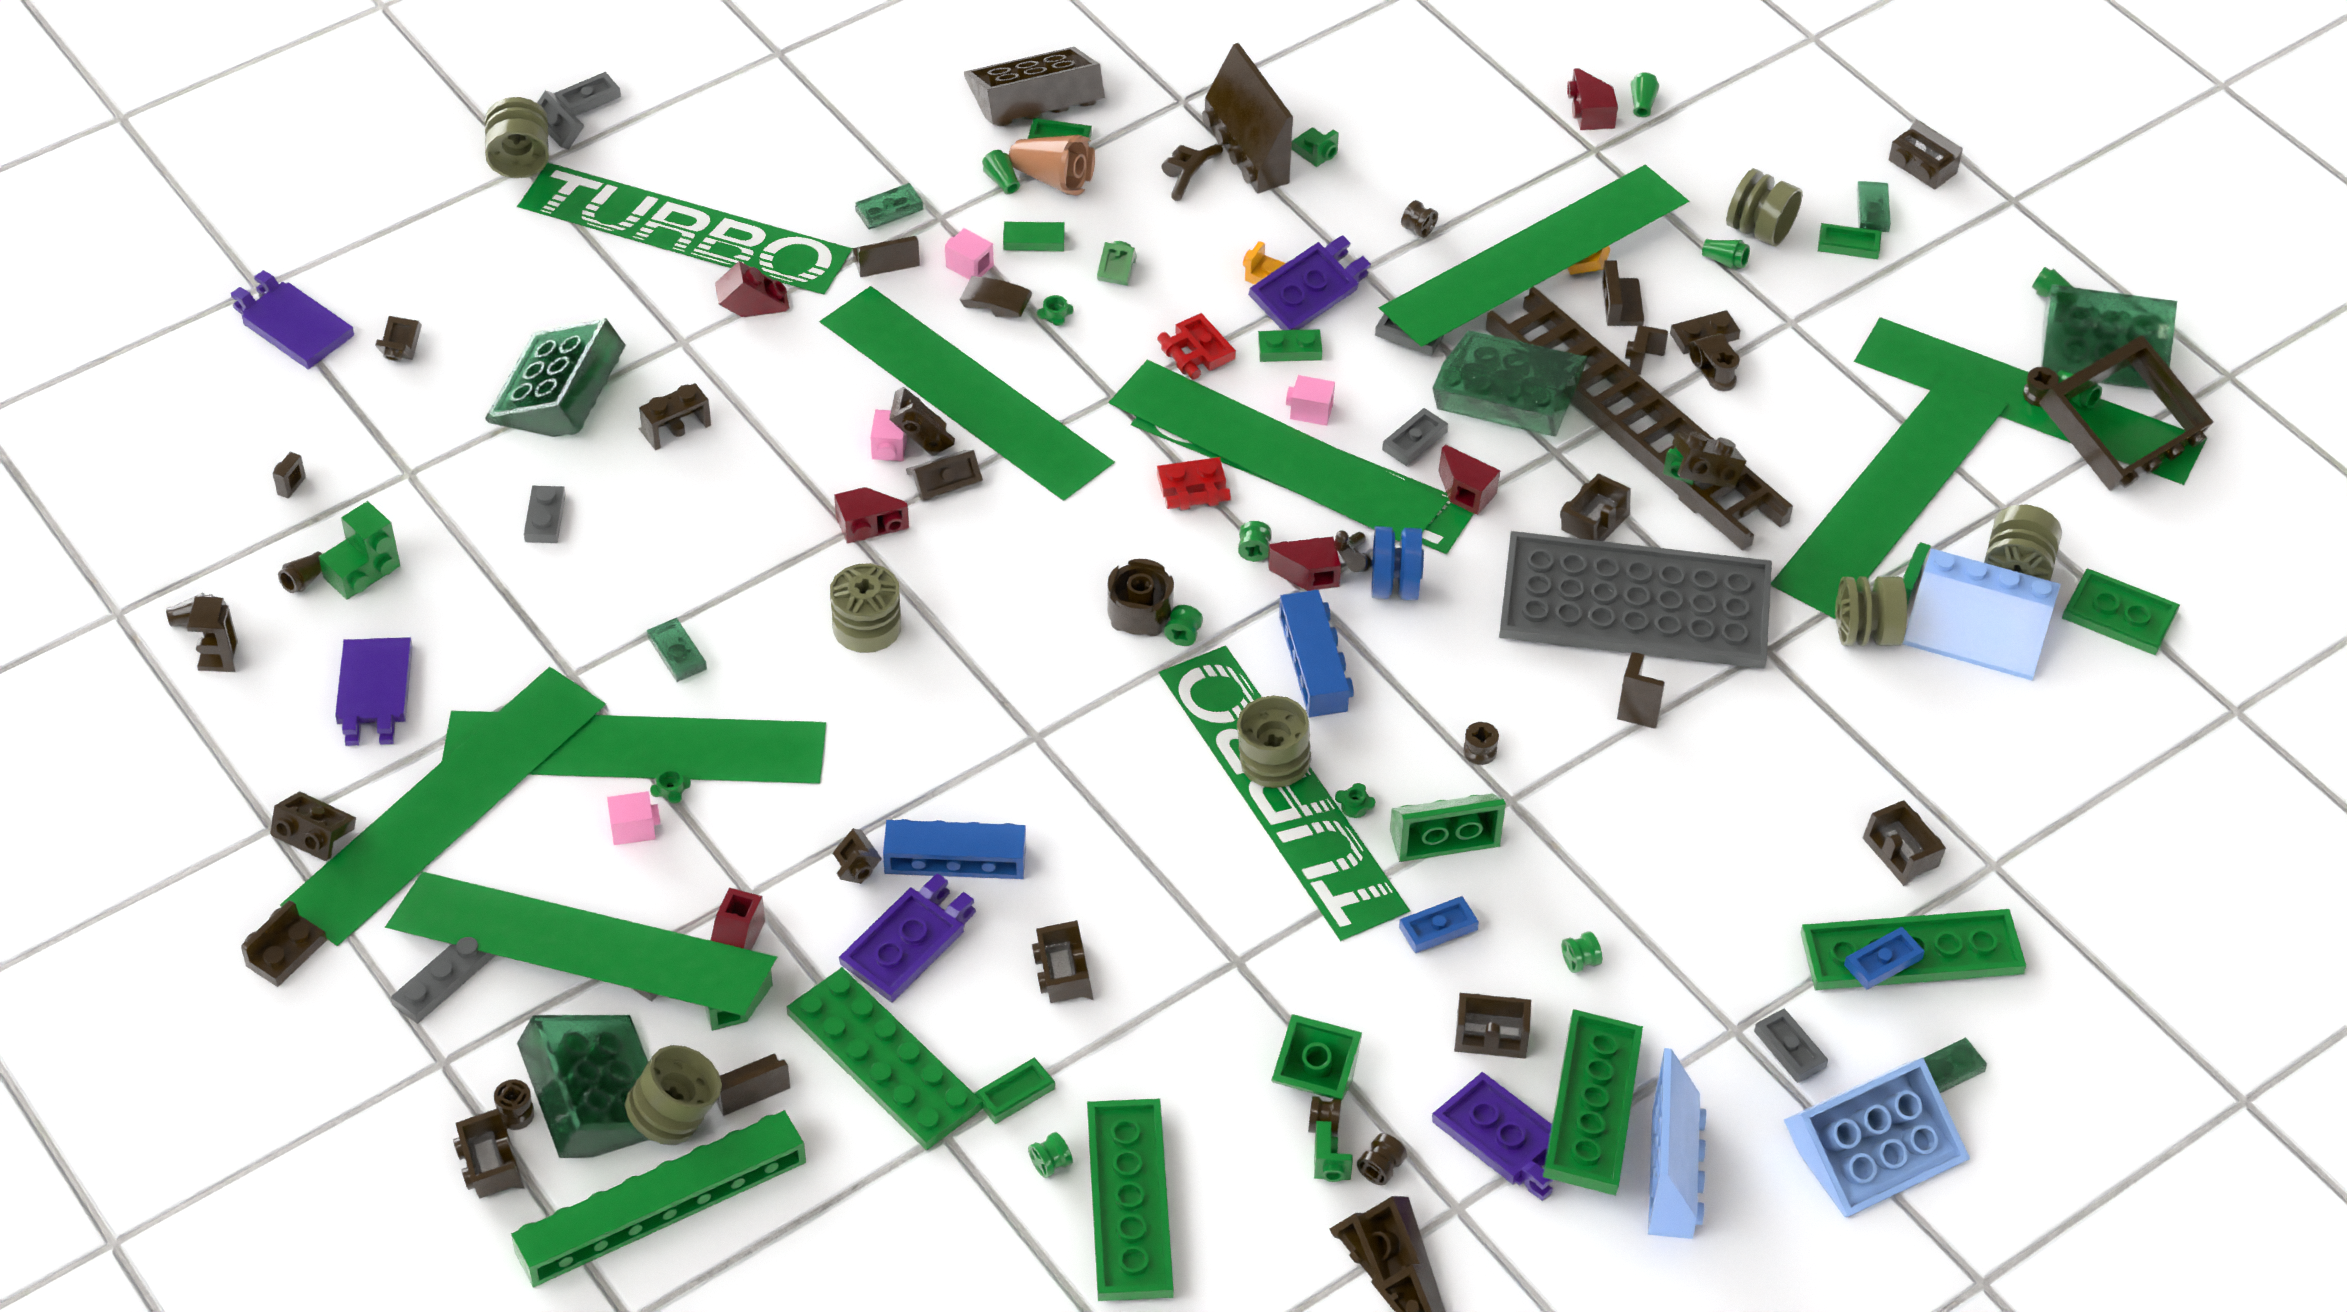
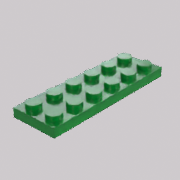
[1800,909,2026,990]
[786,967,982,1151]
[1543,1009,1643,1196]
[1087,1098,1174,1301]

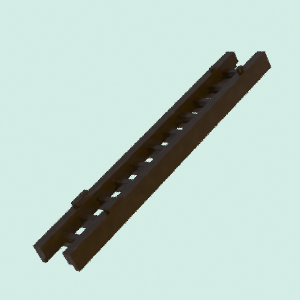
[1486,287,1793,551]

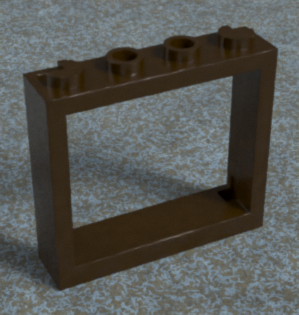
[2039,335,2214,491]

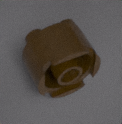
[1107,559,1174,636]

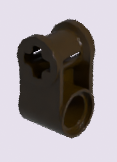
[1689,333,1740,391]

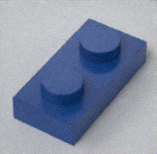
[1399,896,1479,954]
[1844,927,1924,990]

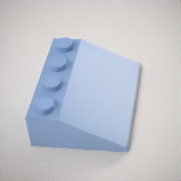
[1902,548,2061,680]
[1648,1048,1706,1239]
[1784,1057,1970,1217]

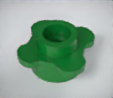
[1037,295,1074,326]
[650,768,691,804]
[1335,783,1376,818]

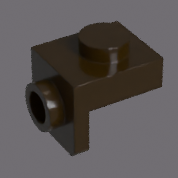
[375,316,422,362]
[1625,325,1668,375]
[832,828,882,884]

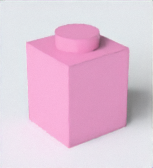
[945,228,994,280]
[1286,375,1335,426]
[870,409,908,461]
[607,791,661,845]

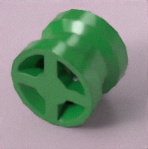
[1238,521,1272,562]
[1164,604,1203,646]
[1561,931,1603,973]
[1028,1132,1073,1179]

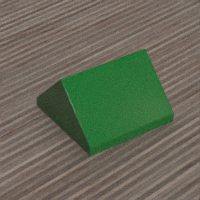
[1271,1014,1362,1101]

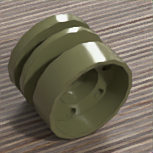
[485,97,549,178]
[1726,168,1803,247]
[1984,504,2062,581]
[830,563,901,653]
[1835,576,1907,646]
[1237,695,1311,788]
[625,1045,722,1145]

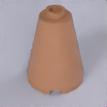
[1009,135,1095,196]

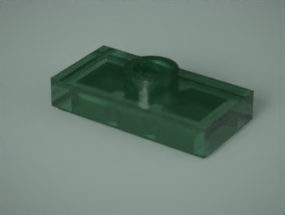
[1856,181,1891,232]
[647,618,707,682]

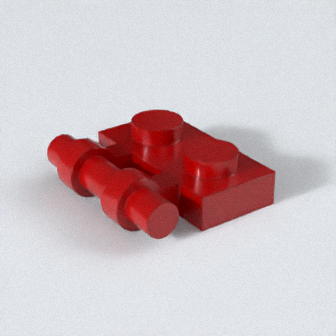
[1157,313,1236,380]
[1157,457,1231,511]

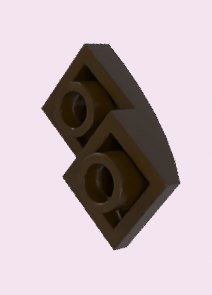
[959,276,1032,317]

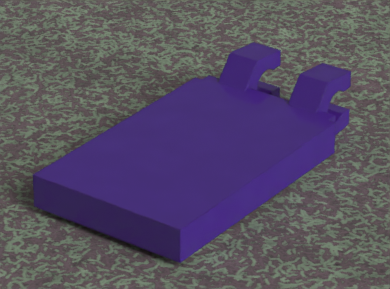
[1248,235,1371,330]
[231,270,354,369]
[335,637,413,746]
[839,873,976,1003]
[1432,1071,1553,1201]

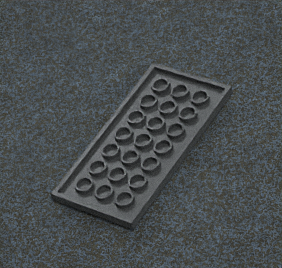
[1499,531,1772,669]

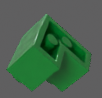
[318,501,400,600]

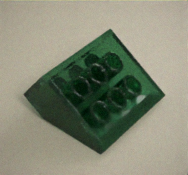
[2041,285,2178,390]
[485,318,626,437]
[1432,330,1587,437]
[517,1015,650,1158]

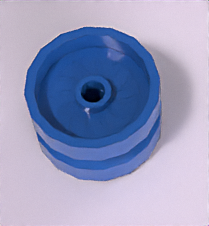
[1371,526,1424,600]

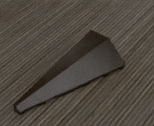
[1329,1196,1446,1312]

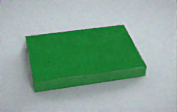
[2062,568,2180,656]

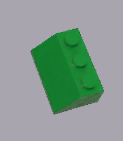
[1390,793,1506,862]

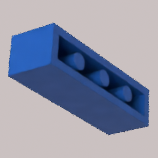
[1279,590,1354,718]
[883,819,1026,879]

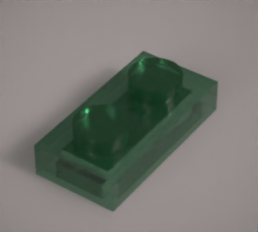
[855,183,923,230]
[1924,1037,1987,1093]

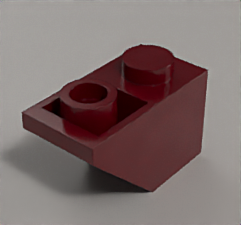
[1567,68,1618,130]
[715,261,790,317]
[1438,444,1501,515]
[834,487,909,544]
[1268,536,1341,591]
[710,887,765,950]

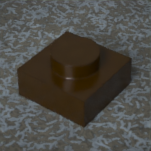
[272,451,306,499]

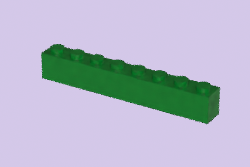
[511,1110,806,1288]

